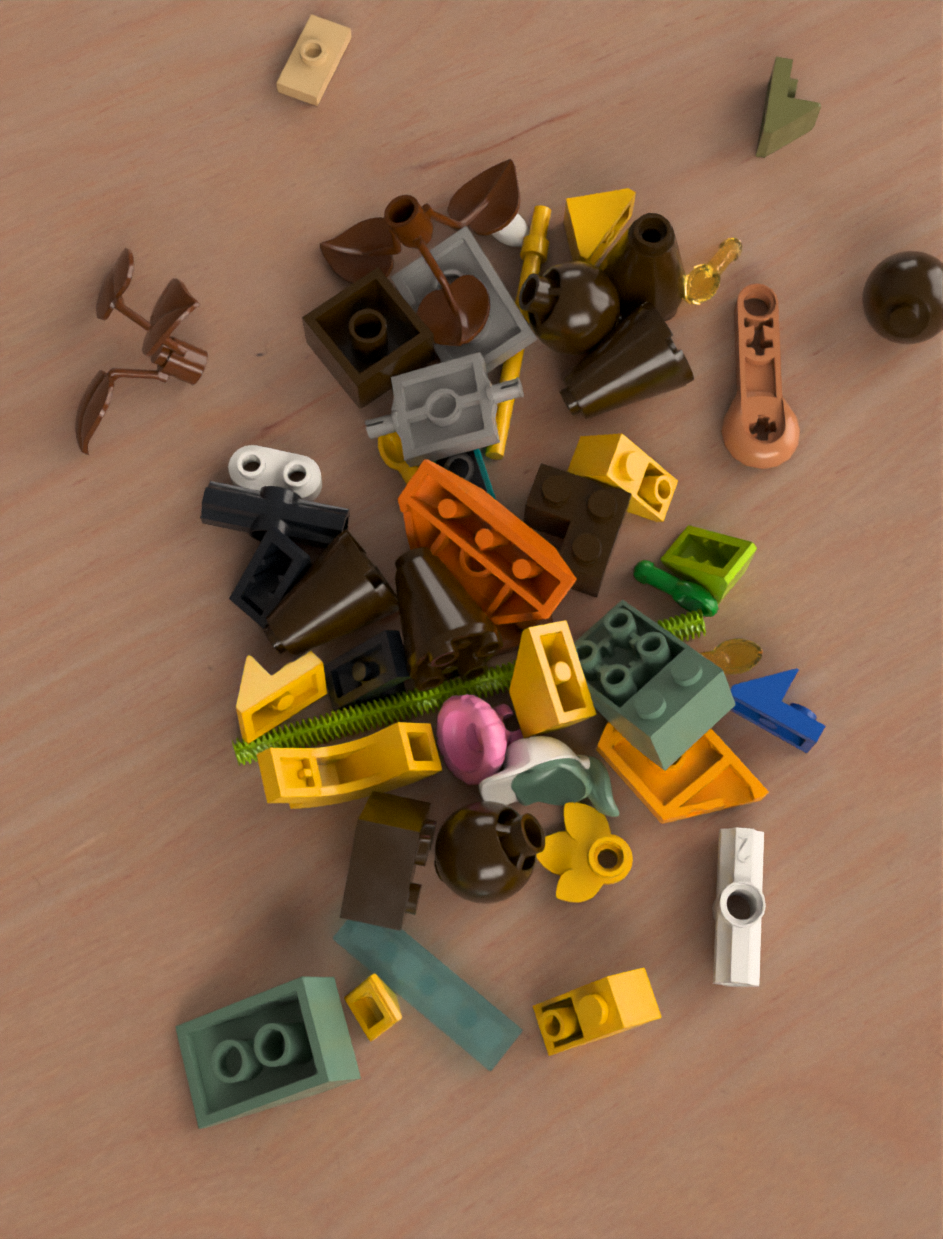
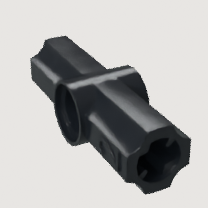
[200,481,350,548]

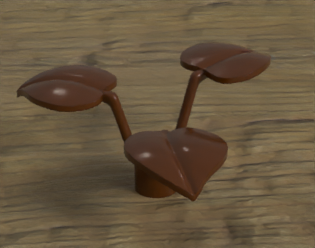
[320,159,521,346]
[75,248,208,455]

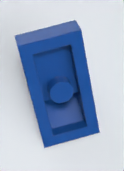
[730,668,825,753]

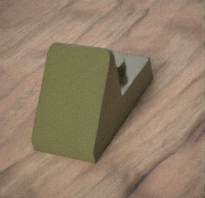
[756,57,821,158]

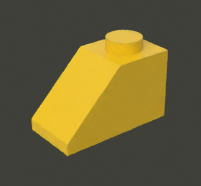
[509,620,597,738]

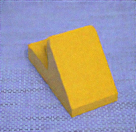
[236,651,327,744]

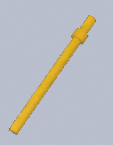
[485,205,551,460]

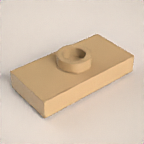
[276,14,352,106]

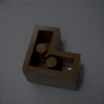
[523,463,632,598]
[340,791,437,931]

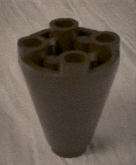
[599,213,687,322]
[395,547,503,691]

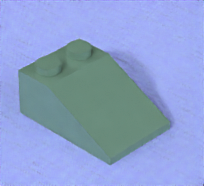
[175,976,361,1129]

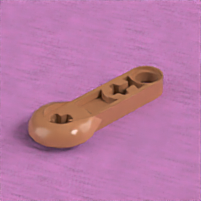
[721,283,800,469]

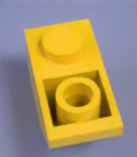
[567,433,678,522]
[533,967,662,1056]

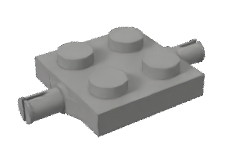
[365,352,524,467]

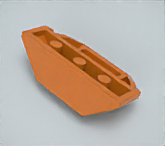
[398,459,577,625]

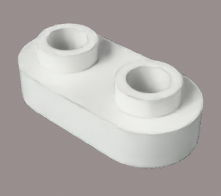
[228,445,322,501]

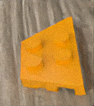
[596,722,769,824]

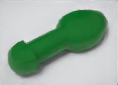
[633,560,719,617]

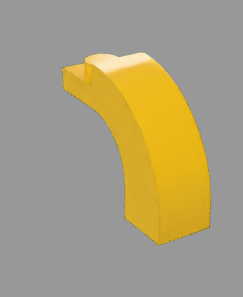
[256,722,443,809]

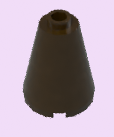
[559,302,694,419]
[264,529,399,656]

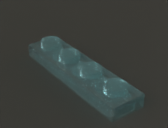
[332,920,523,1072]

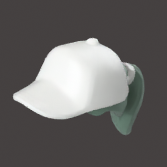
[478,736,620,817]

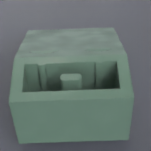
[574,599,736,771]

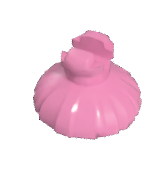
[436,694,523,785]

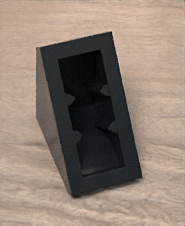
[229,526,312,629]

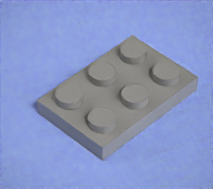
[391,226,538,373]

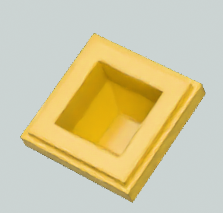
[344,973,402,1042]

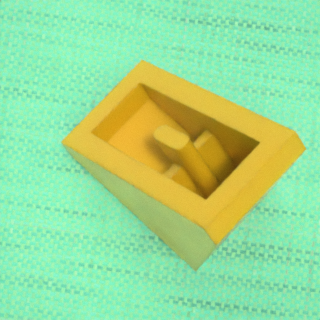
[563,188,636,266]

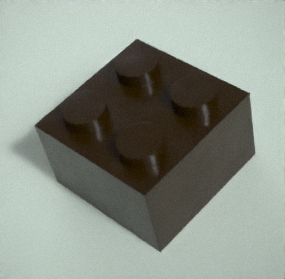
[302,267,434,410]

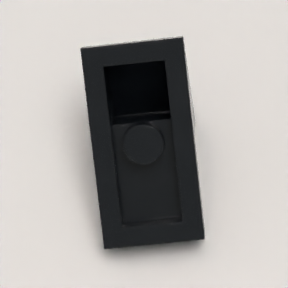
[323,630,411,712]

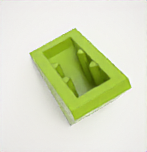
[660,525,757,605]

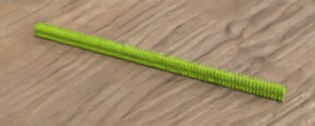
[232,609,706,767]

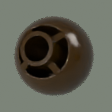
[862,251,943,344]
[519,261,622,355]
[434,801,545,904]

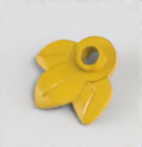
[536,802,633,903]

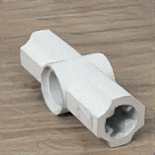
[712,827,766,987]

